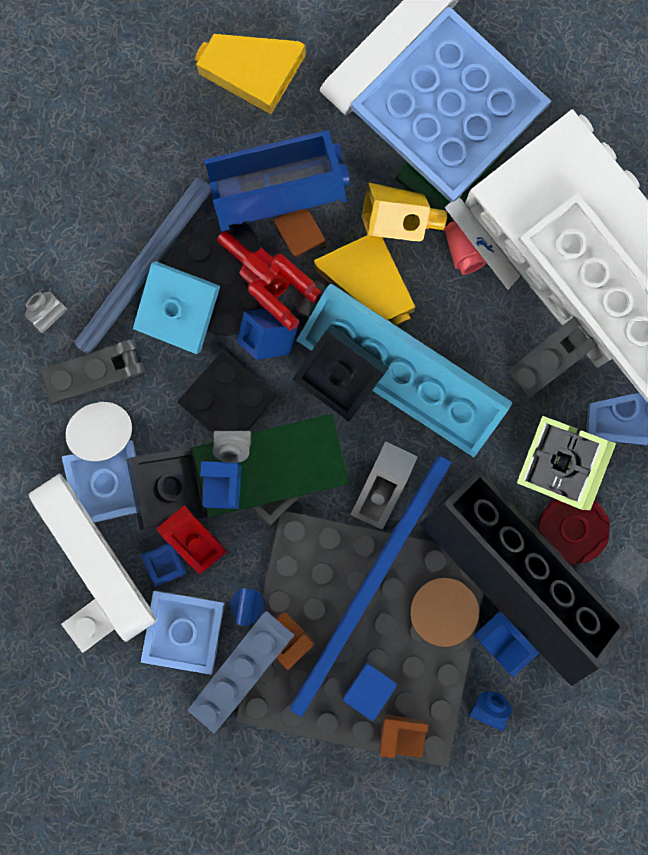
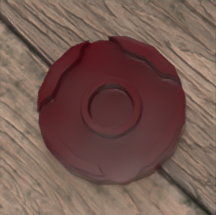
[538,499,610,565]

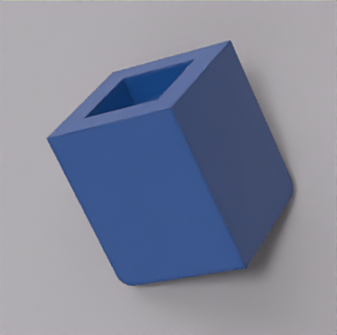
[237,308,298,360]
[200,461,242,509]
[474,611,539,676]
[342,661,397,721]

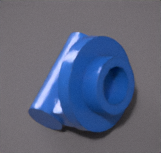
[230,588,265,626]
[469,691,512,731]

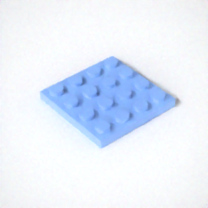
[351,6,551,202]

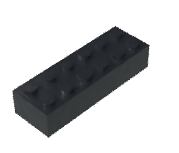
[420,468,629,686]

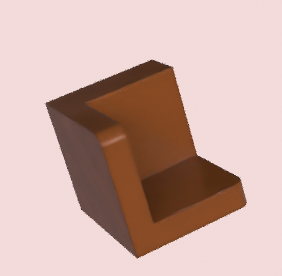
[273,208,326,257]
[276,612,315,670]
[379,715,429,758]

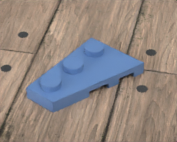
[586,393,648,446]

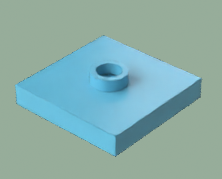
[133,261,220,354]

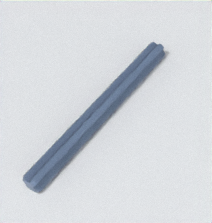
[74,178,211,354]

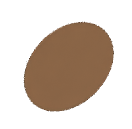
[410,578,479,647]

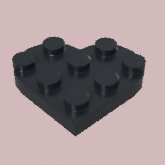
[164,217,261,336]

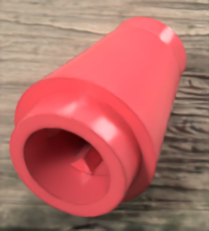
[444,221,487,275]

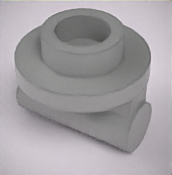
[25,292,68,334]
[213,431,251,463]

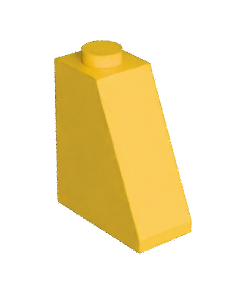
[195,34,306,114]
[314,235,415,327]

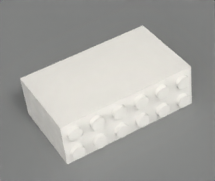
[465,109,648,368]

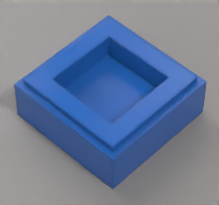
[140,543,188,587]

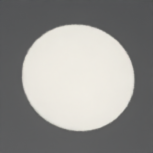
[66,402,132,461]

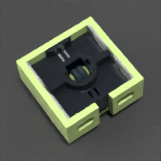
[517,416,616,511]

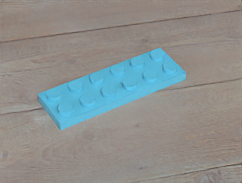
[296,284,513,457]

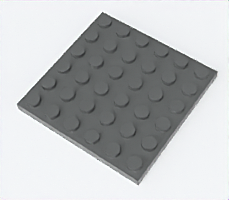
[236,511,483,767]

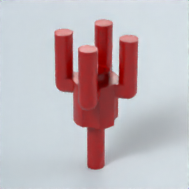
[217,231,323,331]

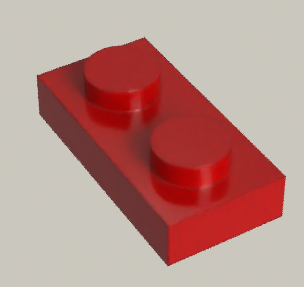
[156,505,227,575]

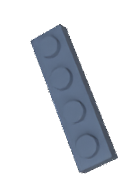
[187,611,294,734]

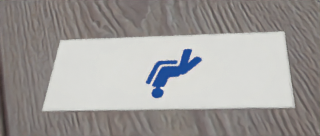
[445,197,520,290]

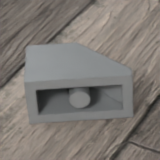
[350,441,418,530]

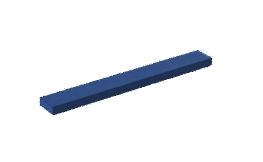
[290,456,452,718]

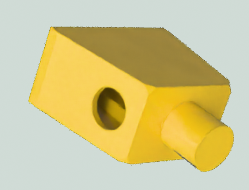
[361,182,447,241]

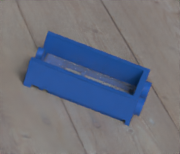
[204,130,350,231]

